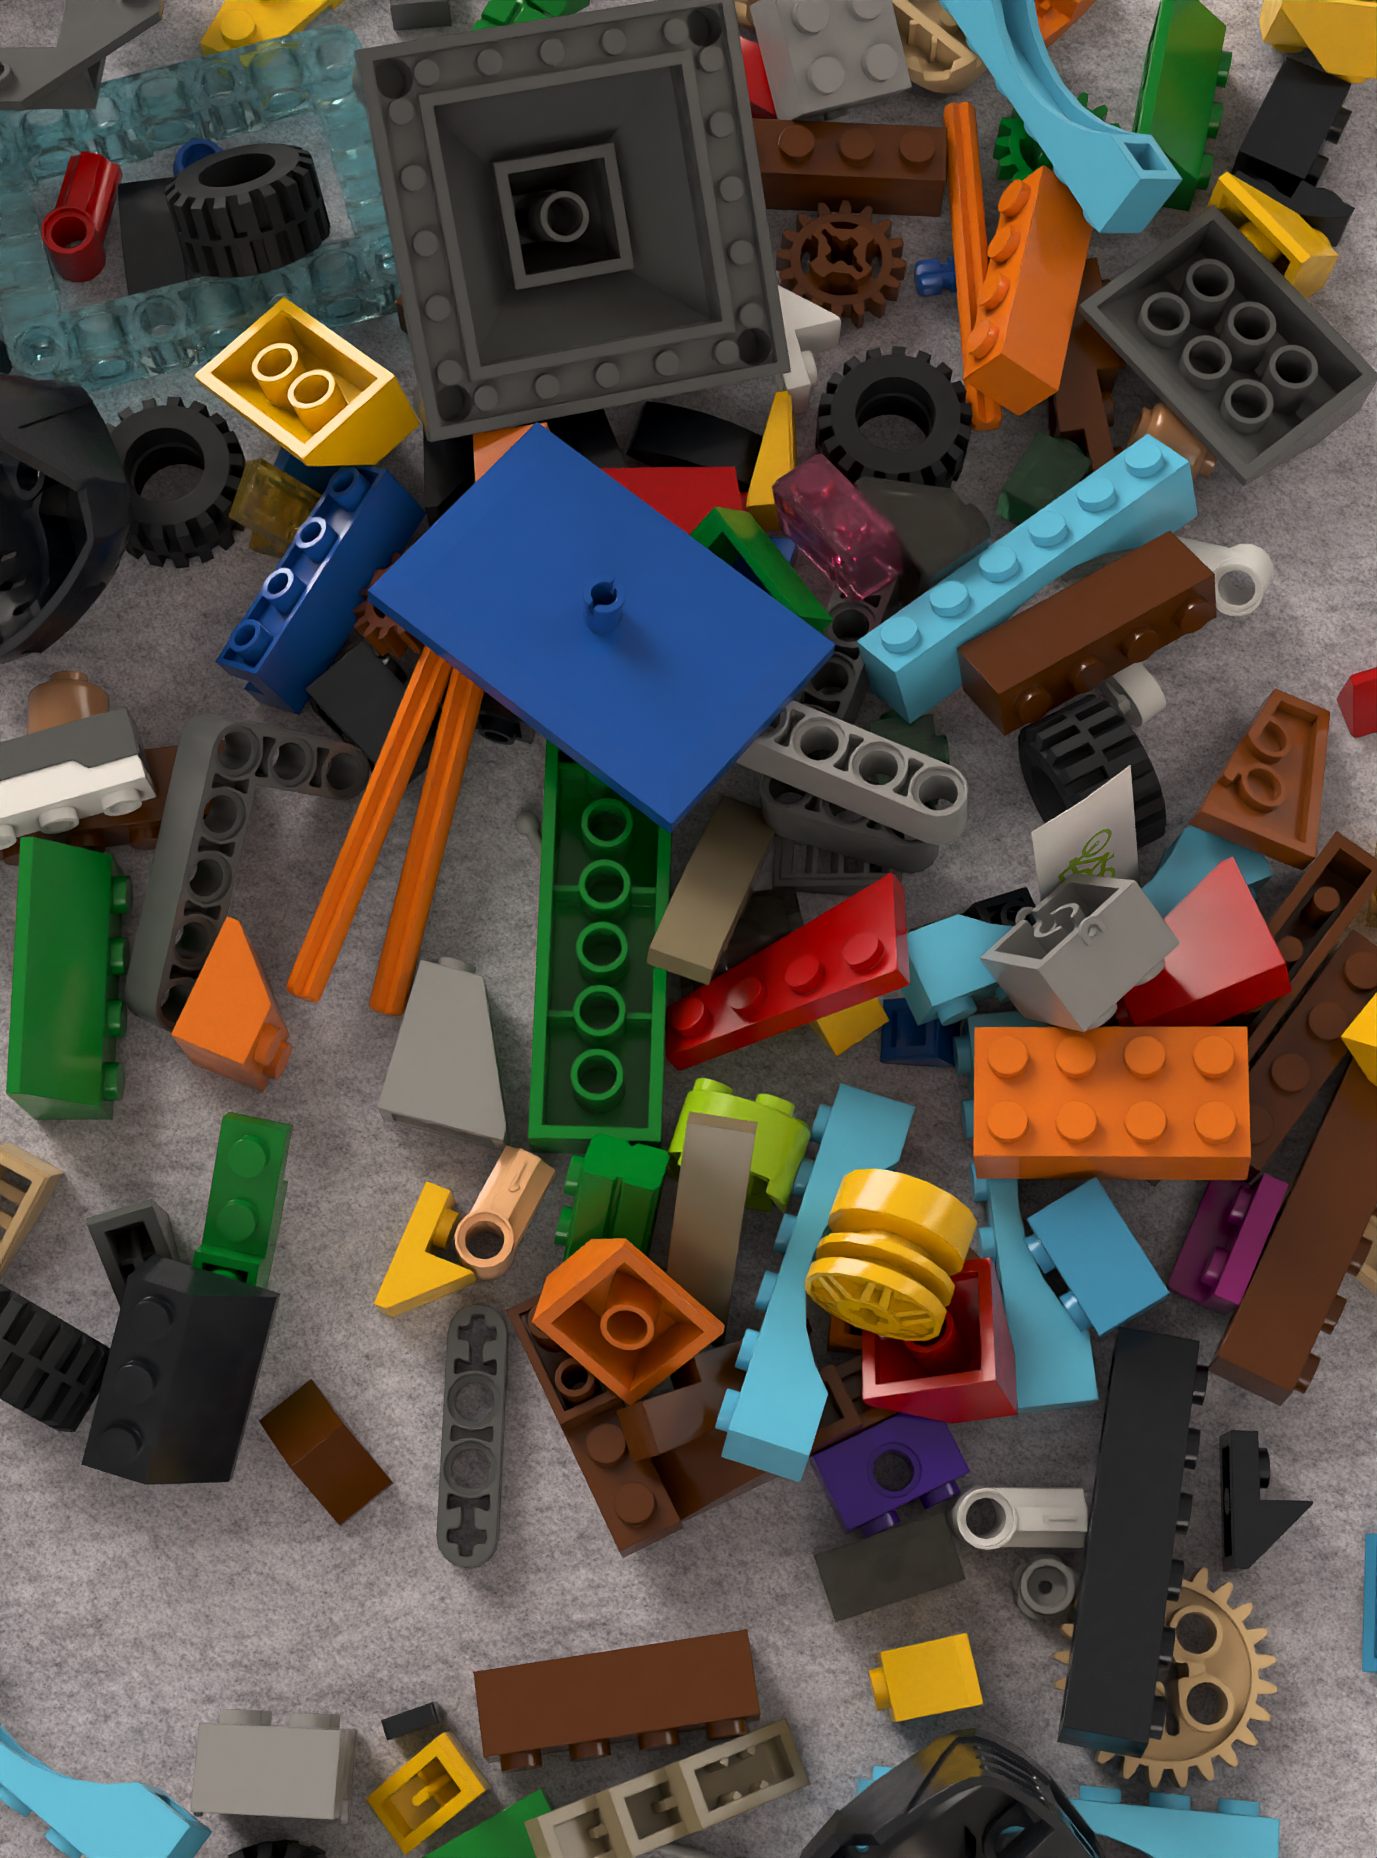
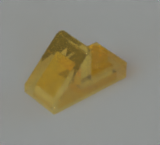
[228,458,322,558]

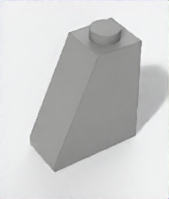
[377,957,511,1151]

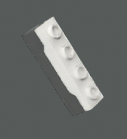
[0,707,157,850]

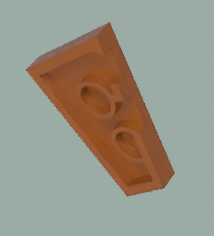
[1189,688,1330,871]

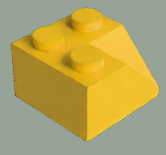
[1259,0,1377,83]

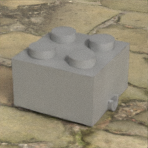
[750,0,912,121]
[979,873,1180,1032]
[191,1709,357,1825]

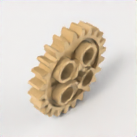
[1051,1567,1277,1788]

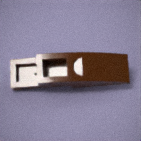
[1047,257,1126,480]
[506,1293,684,1558]
[652,1354,901,1523]

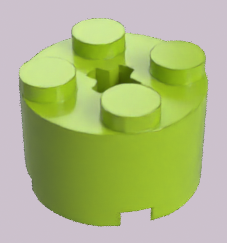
[666,1078,811,1212]

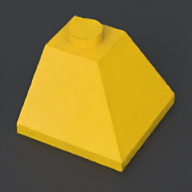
[1206,172,1339,300]

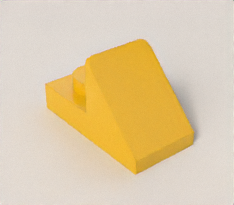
[374,1181,478,1317]

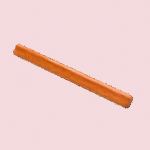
[942,101,1002,432]
[286,645,453,1003]
[369,667,484,1016]

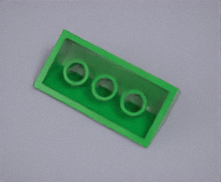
[6,837,133,1120]

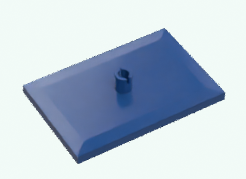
[368,422,836,834]

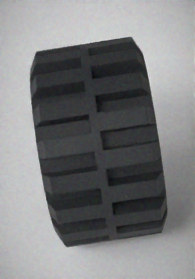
[164,143,331,278]
[815,346,972,518]
[106,396,254,568]
[1018,694,1167,850]
[0,1284,110,1432]

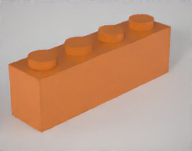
[962,165,1093,416]

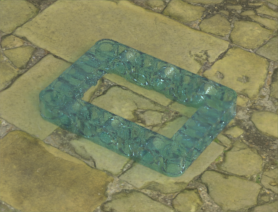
[0,25,400,393]

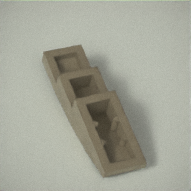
[646,796,776,985]
[666,1111,758,1344]
[524,1718,810,1858]

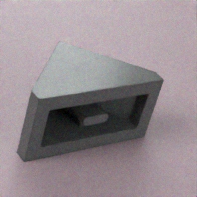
[87,1199,181,1308]

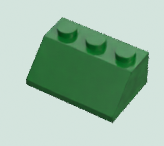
[1132,0,1232,212]

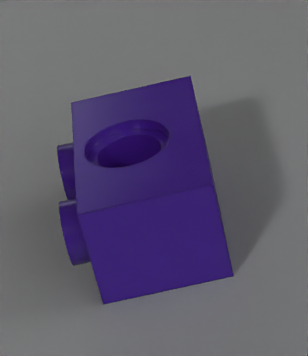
[810,1413,970,1539]

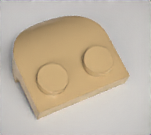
[892,0,988,93]

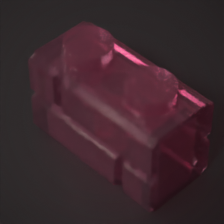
[772,454,903,603]

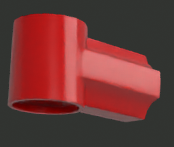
[41,151,123,282]

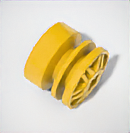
[804,1168,977,1341]

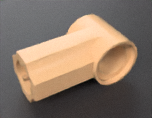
[455,1145,556,1281]

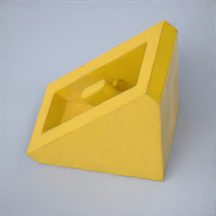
[365,1731,492,1855]

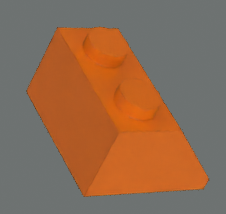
[171,916,292,1093]
[532,1238,725,1406]

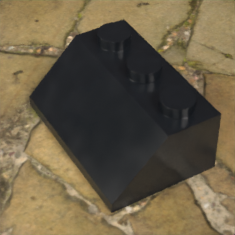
[81,1254,281,1485]

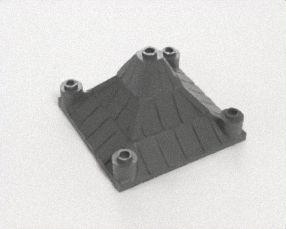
[352,0,791,442]

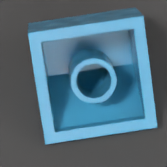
[1024,1176,1169,1338]

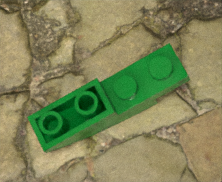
[192,1112,293,1289]

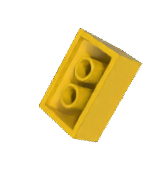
[194,297,420,466]

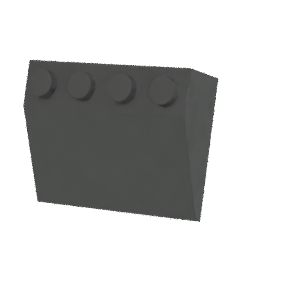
[1077,205,1377,486]

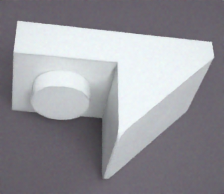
[773,285,841,414]

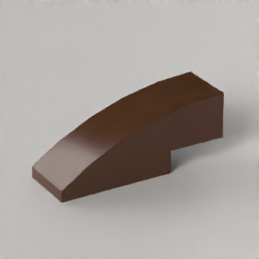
[616,1318,812,1463]

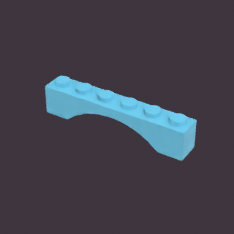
[938,0,1183,233]
[857,434,1198,724]
[901,826,1274,1026]
[953,1011,1099,1414]
[715,1083,915,1482]
[0,1723,212,1858]
[855,1765,1280,1858]

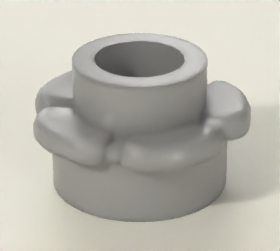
[1012,1553,1079,1621]

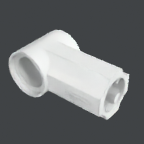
[1176,536,1273,616]
[946,1484,1087,1550]

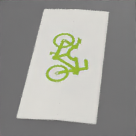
[1031,765,1140,902]

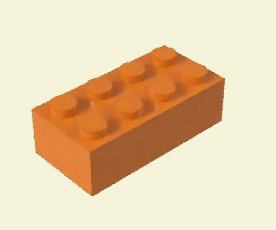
[973,1027,1251,1180]

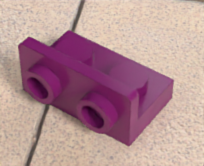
[1166,1173,1289,1316]

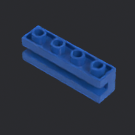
[215,465,426,715]

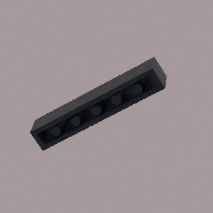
[1057,1326,1209,1759]

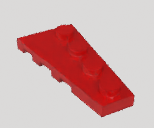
[666,872,910,1071]

